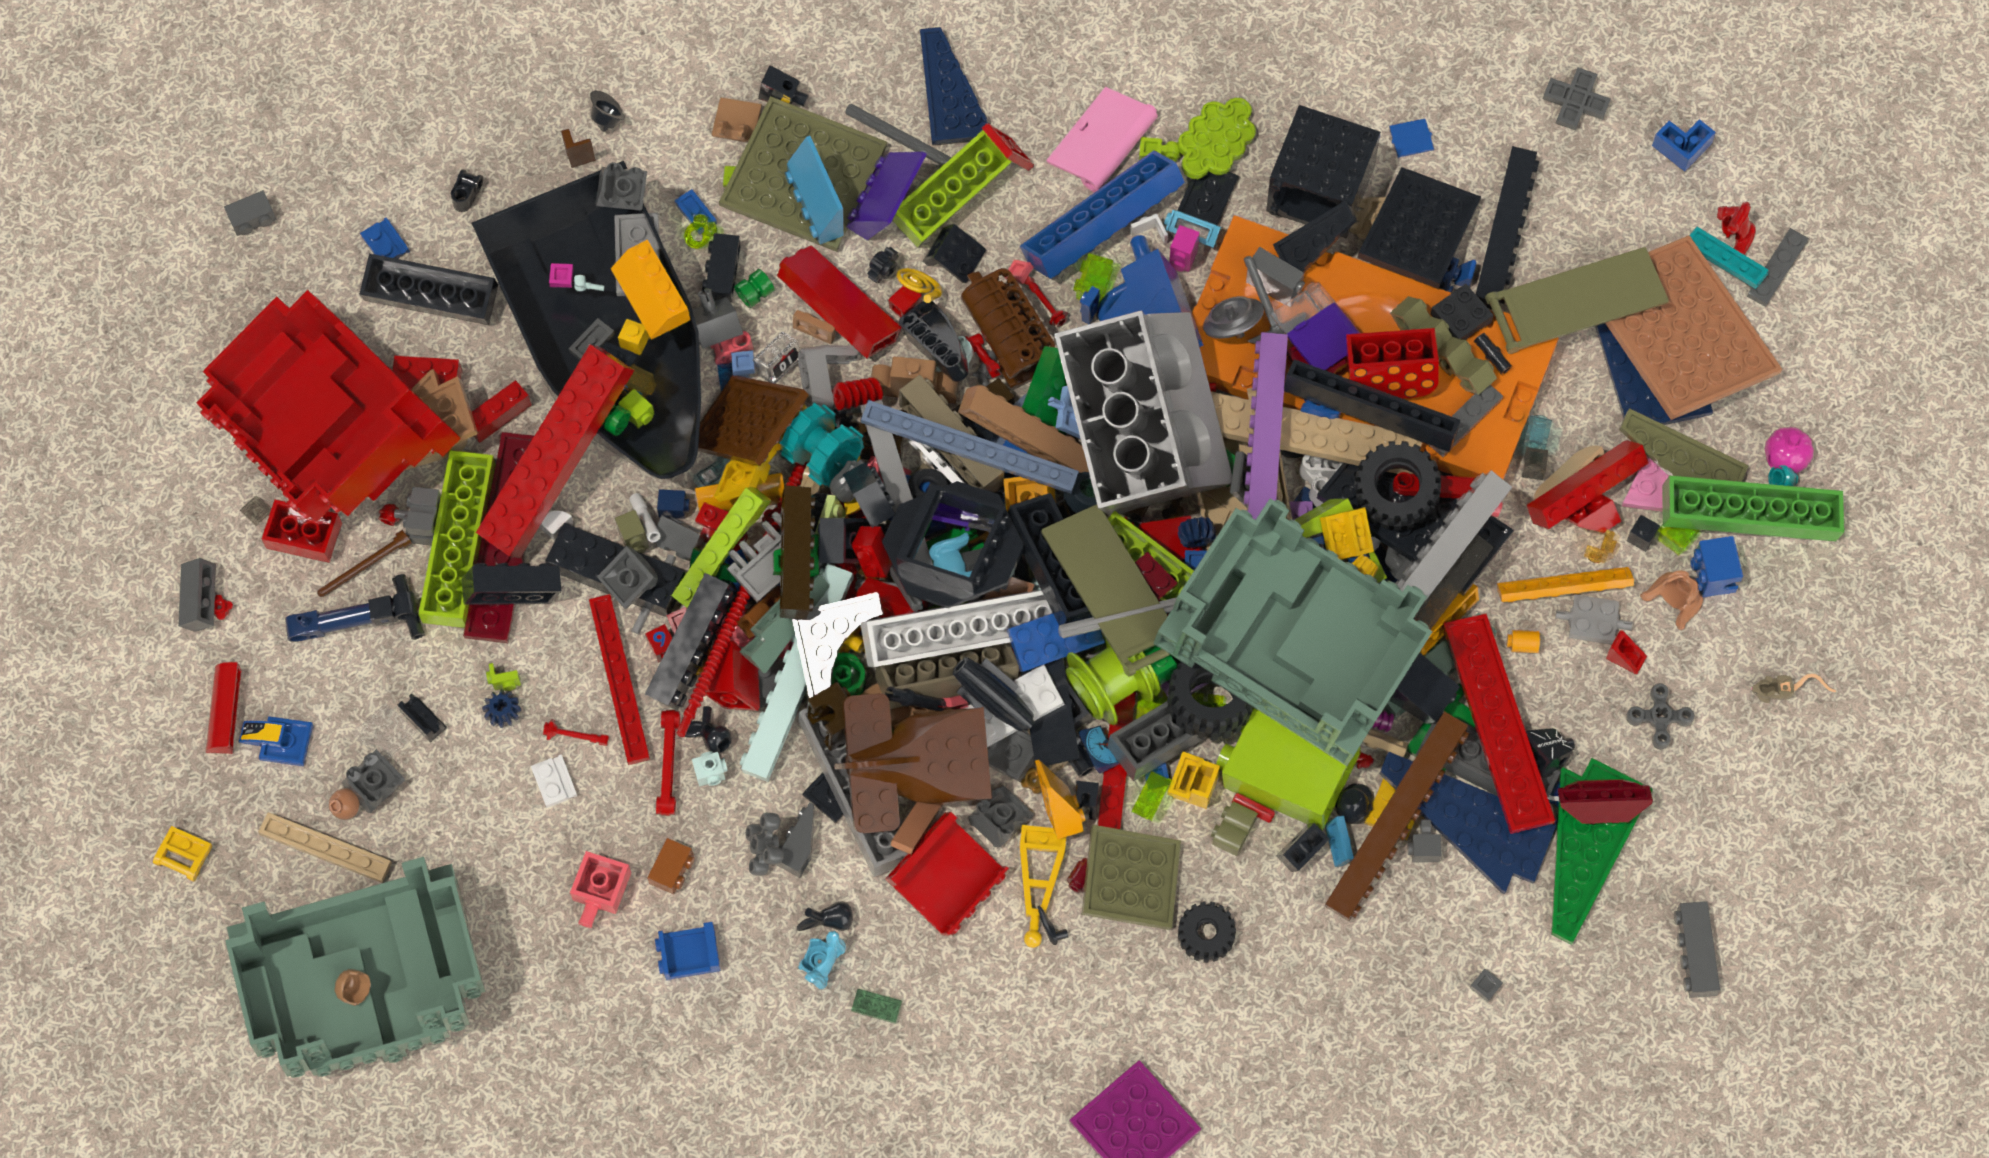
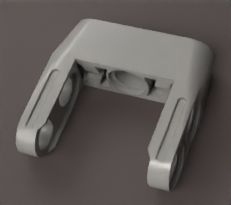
[798,345,861,413]

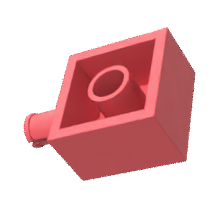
[570,851,632,928]

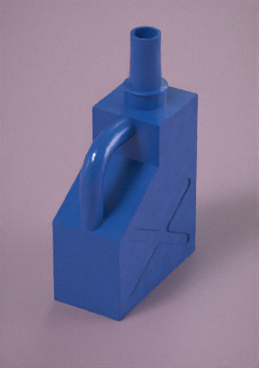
[1098,235,1204,347]

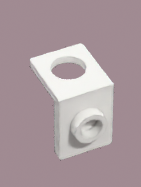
[1130,214,1168,245]

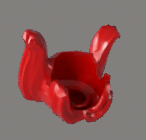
[1717,202,1756,255]

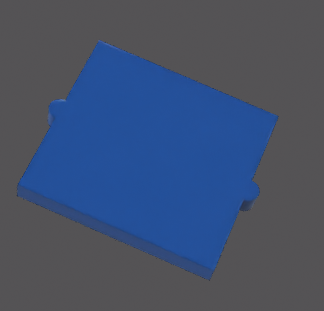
[1389,119,1434,158]

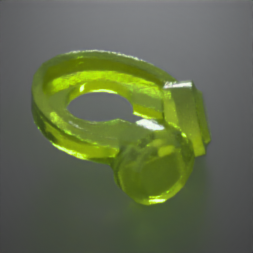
[684,214,718,249]

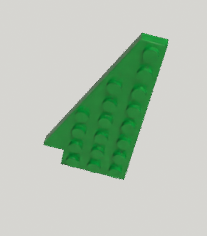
[1551,758,1653,945]

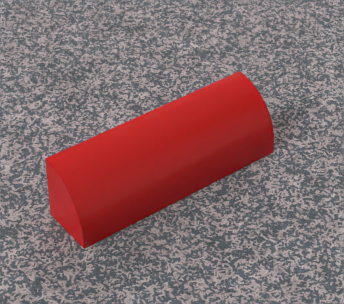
[206,662,242,754]

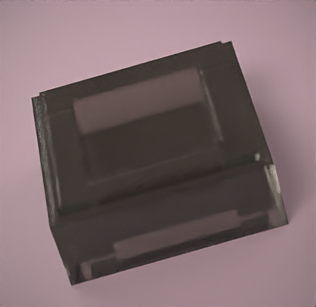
[240,496,271,527]

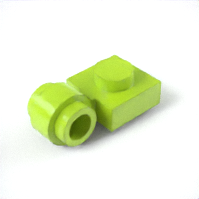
[1139,137,1180,162]

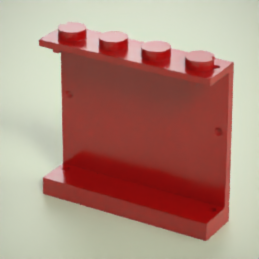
[885,812,1009,936]

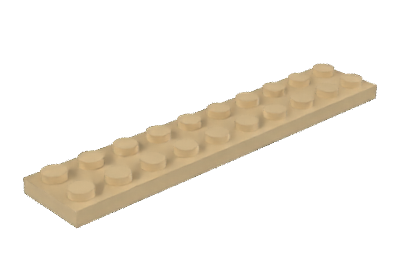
[1211,392,1422,474]

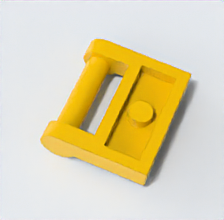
[153,826,213,882]

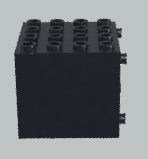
[1266,105,1381,239]

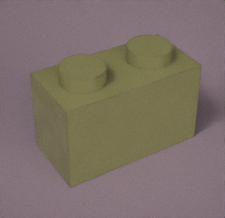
[615,510,649,554]

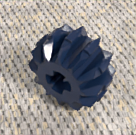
[1178,517,1216,548]
[482,689,521,728]

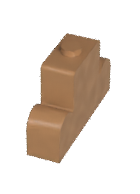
[871,356,959,404]

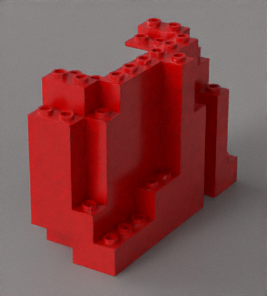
[196,290,461,522]

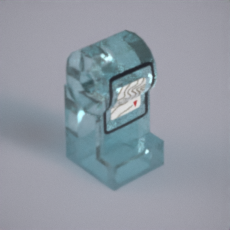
[693,456,730,488]

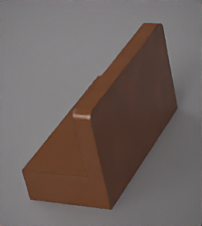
[561,129,596,168]

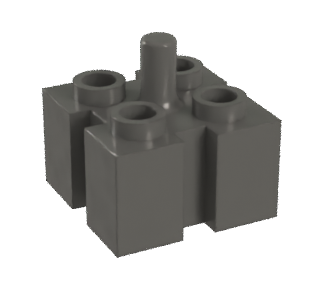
[394,487,441,546]

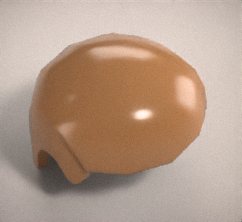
[334,969,371,1006]

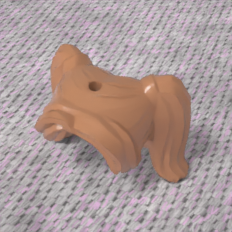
[1640,570,1703,630]

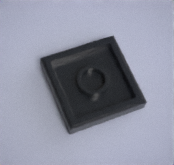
[802,772,843,824]

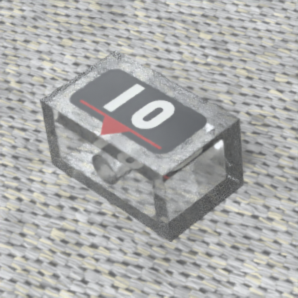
[753,331,801,383]

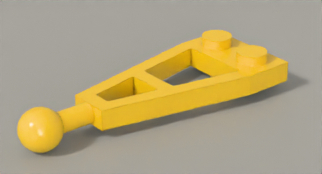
[1020,825,1067,948]

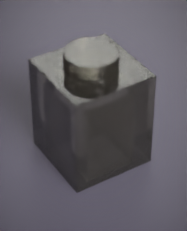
[1521,447,1548,480]

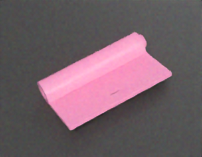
[1046,87,1158,192]

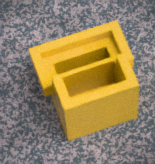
[1167,752,1220,809]

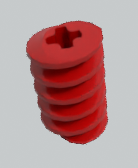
[833,377,883,410]

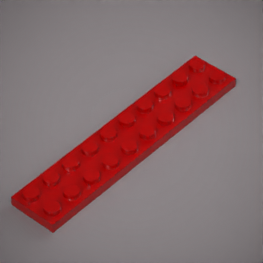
[1442,613,1555,834]

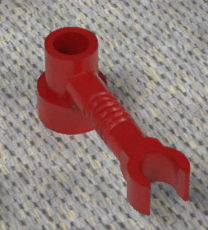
[965,333,1001,378]

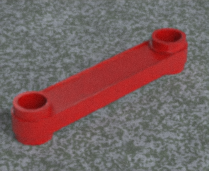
[1393,472,1475,498]
[656,710,681,816]

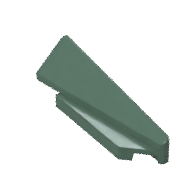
[739,574,829,673]

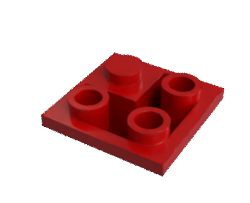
[1565,495,1621,533]

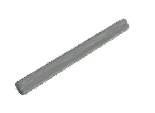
[1058,598,1177,638]

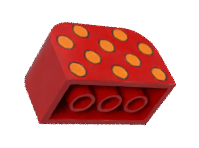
[1346,328,1439,399]

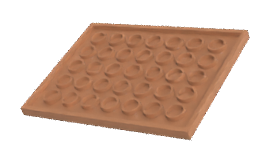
[1606,235,1782,420]

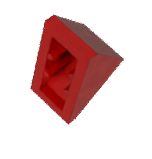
[1606,630,1647,674]

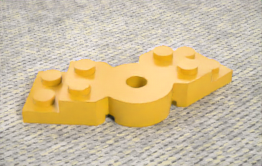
[714,405,808,502]

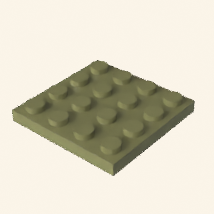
[1081,825,1181,930]

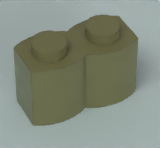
[1211,801,1258,856]

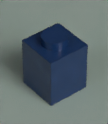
[657,489,690,519]

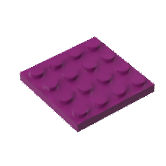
[1069,1060,1201,1158]

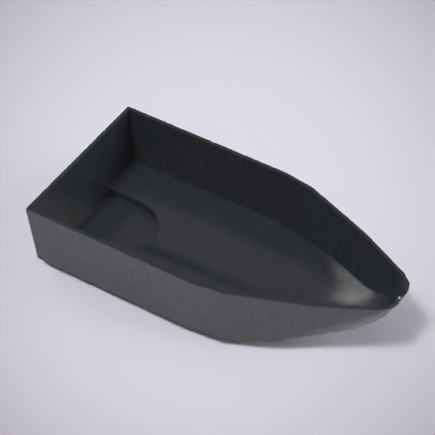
[471,161,701,479]

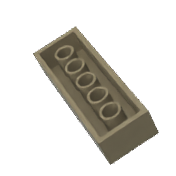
[899,375,1005,493]
[875,642,1019,709]

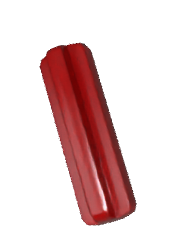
[1232,793,1275,823]

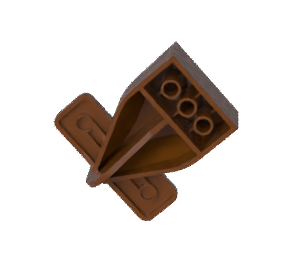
[834,693,992,833]

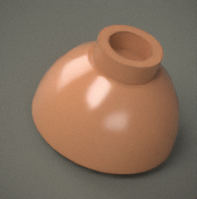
[329,788,359,820]

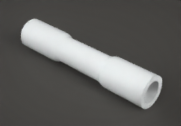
[629,493,660,542]

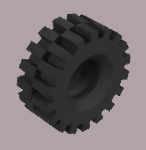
[1178,901,1236,963]

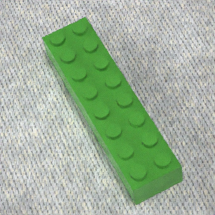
[1662,475,1844,542]

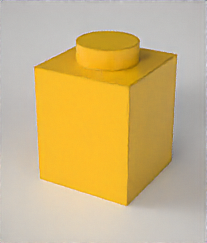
[618,319,649,355]

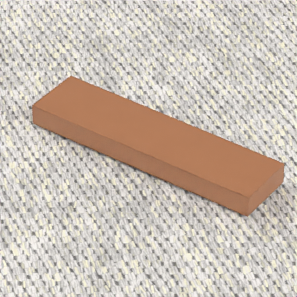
[890,802,944,854]

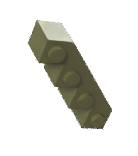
[1390,296,1497,395]

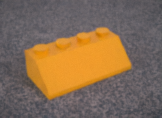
[611,239,690,340]

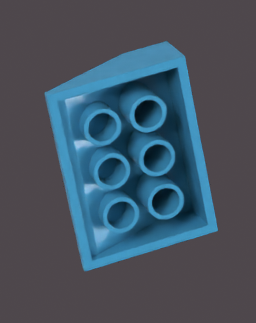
[785,136,844,244]

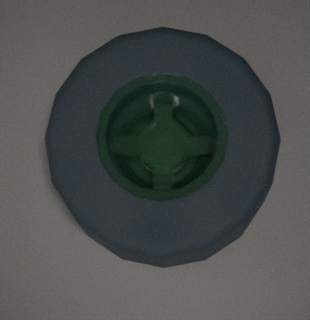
[1064,472,1097,513]

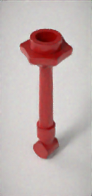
[1024,276,1068,327]
[543,719,609,746]

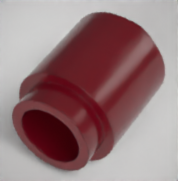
[1067,858,1087,893]

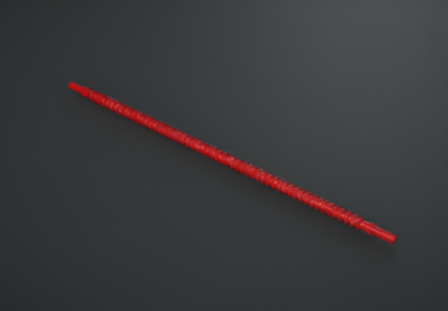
[676,389,834,737]

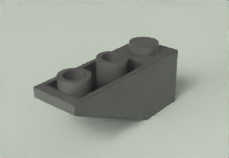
[777,802,815,878]

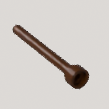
[317,529,412,597]

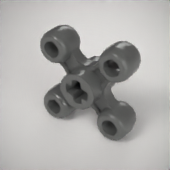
[1626,683,1695,750]
[745,812,784,876]

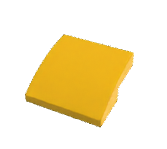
[1320,508,1374,560]

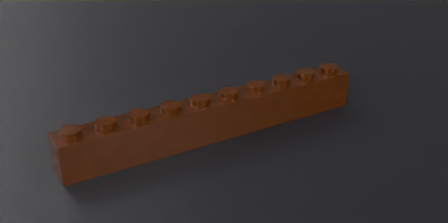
[1325,711,1469,922]

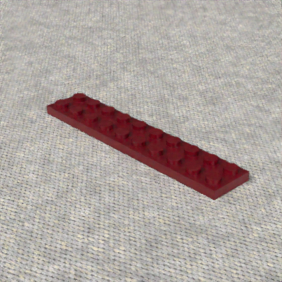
[463,432,534,644]

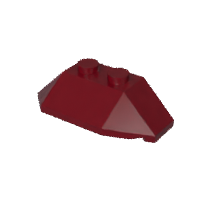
[1558,779,1653,824]

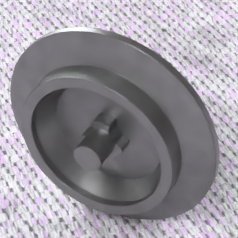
[1203,296,1264,338]

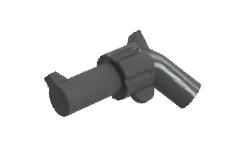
[972,350,996,387]

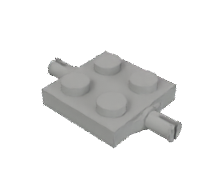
[1555,594,1633,645]

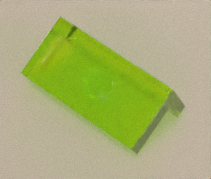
[1131,771,1172,822]

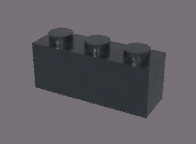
[702,233,741,302]

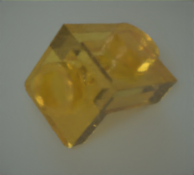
[1584,530,1617,563]

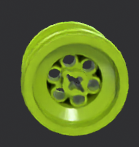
[1066,634,1160,725]

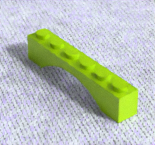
[671,487,772,608]

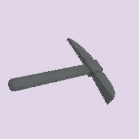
[1244,256,1306,343]

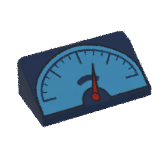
[1078,725,1119,774]

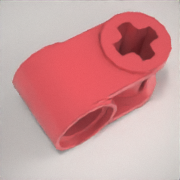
[710,331,754,365]

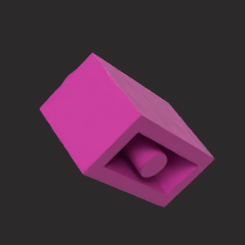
[1169,225,1200,272]

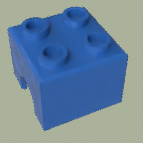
[1690,536,1743,597]

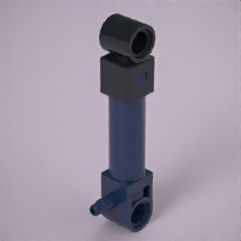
[285,592,417,642]

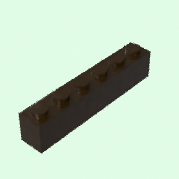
[780,485,815,620]

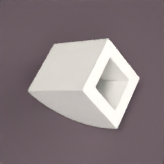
[540,511,574,541]

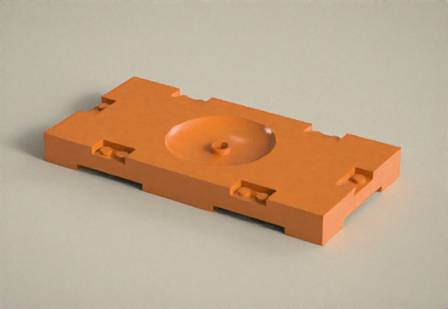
[1192,215,1559,480]

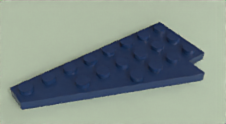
[1379,751,1558,894]

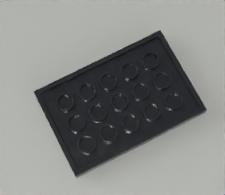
[1357,167,1481,289]

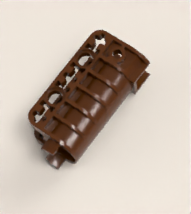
[961,268,1055,389]

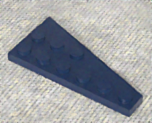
[920,27,988,145]

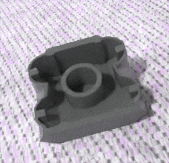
[595,162,647,210]
[341,749,405,813]
[968,785,1034,847]

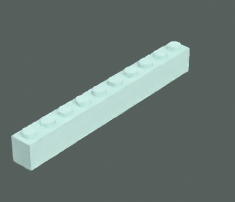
[740,563,854,782]

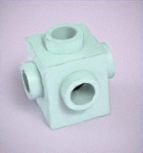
[692,751,728,787]

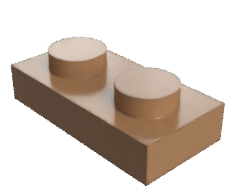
[793,310,835,344]

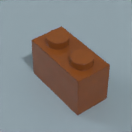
[647,838,695,895]

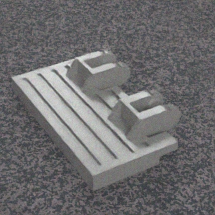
[727,512,820,602]

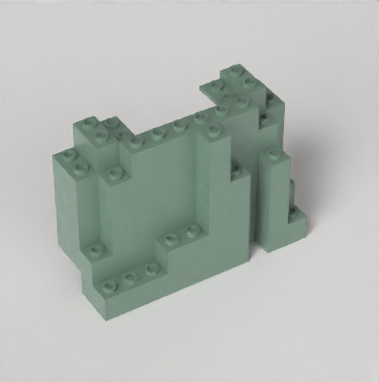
[1153,498,1433,766]
[225,857,486,1078]

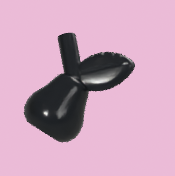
[685,706,732,754]
[797,901,853,931]

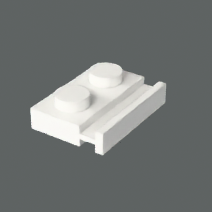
[531,754,577,808]

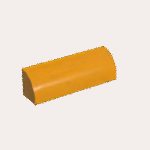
[695,473,784,512]

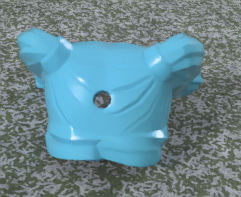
[929,532,972,577]
[798,931,846,990]

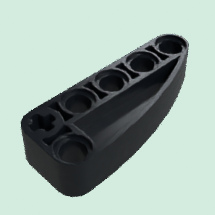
[899,301,968,382]

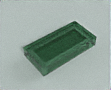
[851,989,902,1024]

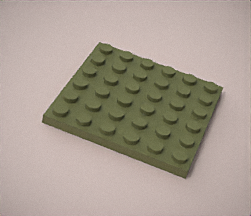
[719,96,887,252]

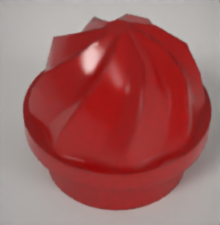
[378,504,400,526]

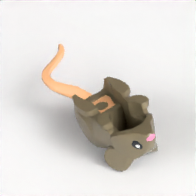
[1751,674,1836,703]

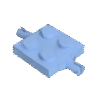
[1048,386,1081,439]

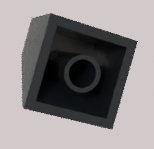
[1389,653,1460,724]

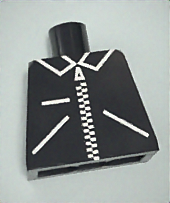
[1526,728,1575,777]

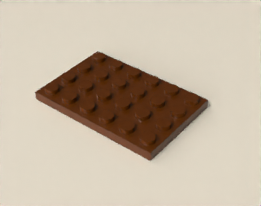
[698,375,809,466]

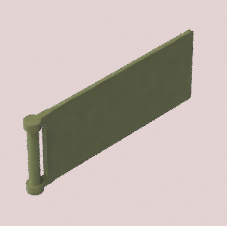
[1485,247,1669,354]
[1041,505,1171,677]

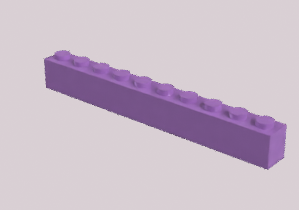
[1244,332,1288,520]

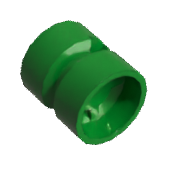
[734,268,775,308]
[601,404,631,436]

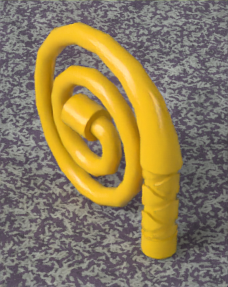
[896,268,943,303]

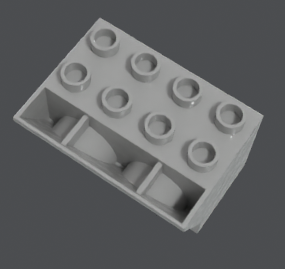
[1054,310,1232,516]

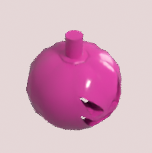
[1764,426,1814,473]

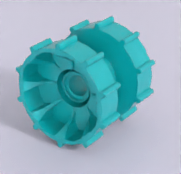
[779,402,865,487]

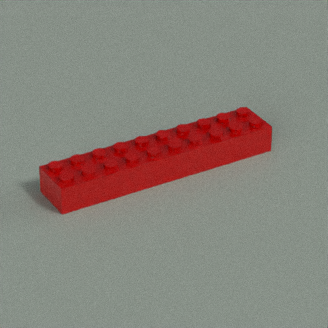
[476,344,635,558]

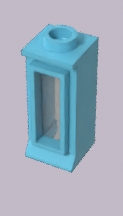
[1164,210,1224,248]

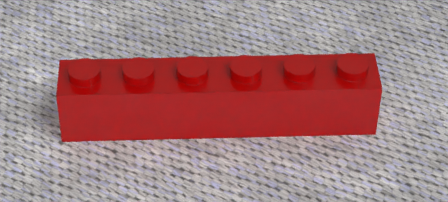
[1526,440,1649,529]

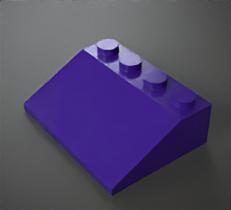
[846,152,927,240]

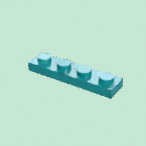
[1689,226,1769,289]

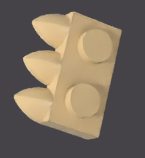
[1350,197,1386,238]

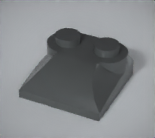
[597,546,658,609]

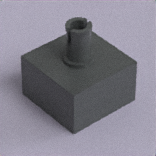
[692,289,743,349]

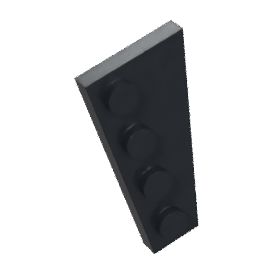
[1273,200,1358,273]

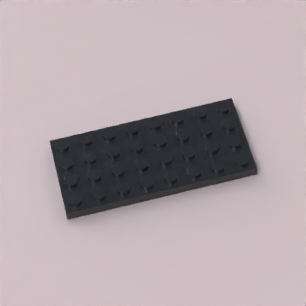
[1316,463,1514,596]

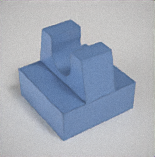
[731,350,755,378]

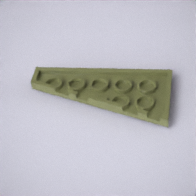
[1619,408,1749,482]

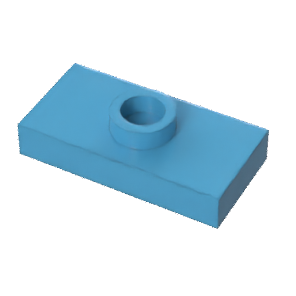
[1325,816,1354,867]

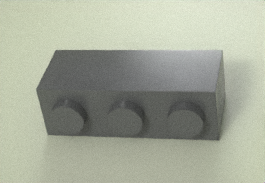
[178,558,216,632]

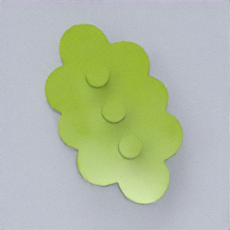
[1177,98,1256,179]

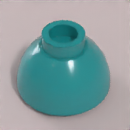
[1768,465,1798,486]

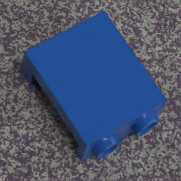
[655,922,721,980]

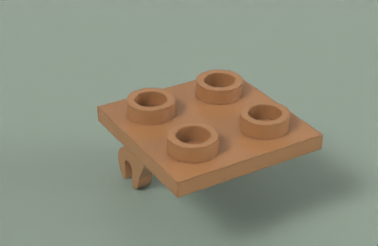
[711,97,762,142]

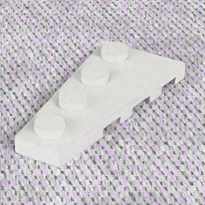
[908,439,967,484]

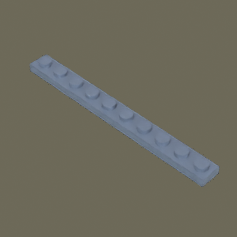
[861,400,1079,494]

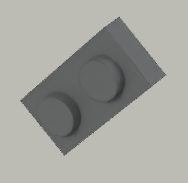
[569,318,615,360]

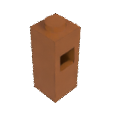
[737,585,780,639]

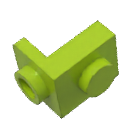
[486,663,521,691]

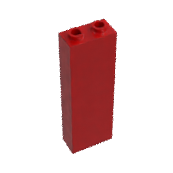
[777,245,902,359]

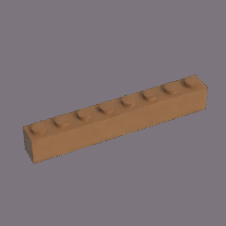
[958,385,1089,473]

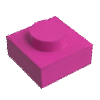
[549,263,574,288]

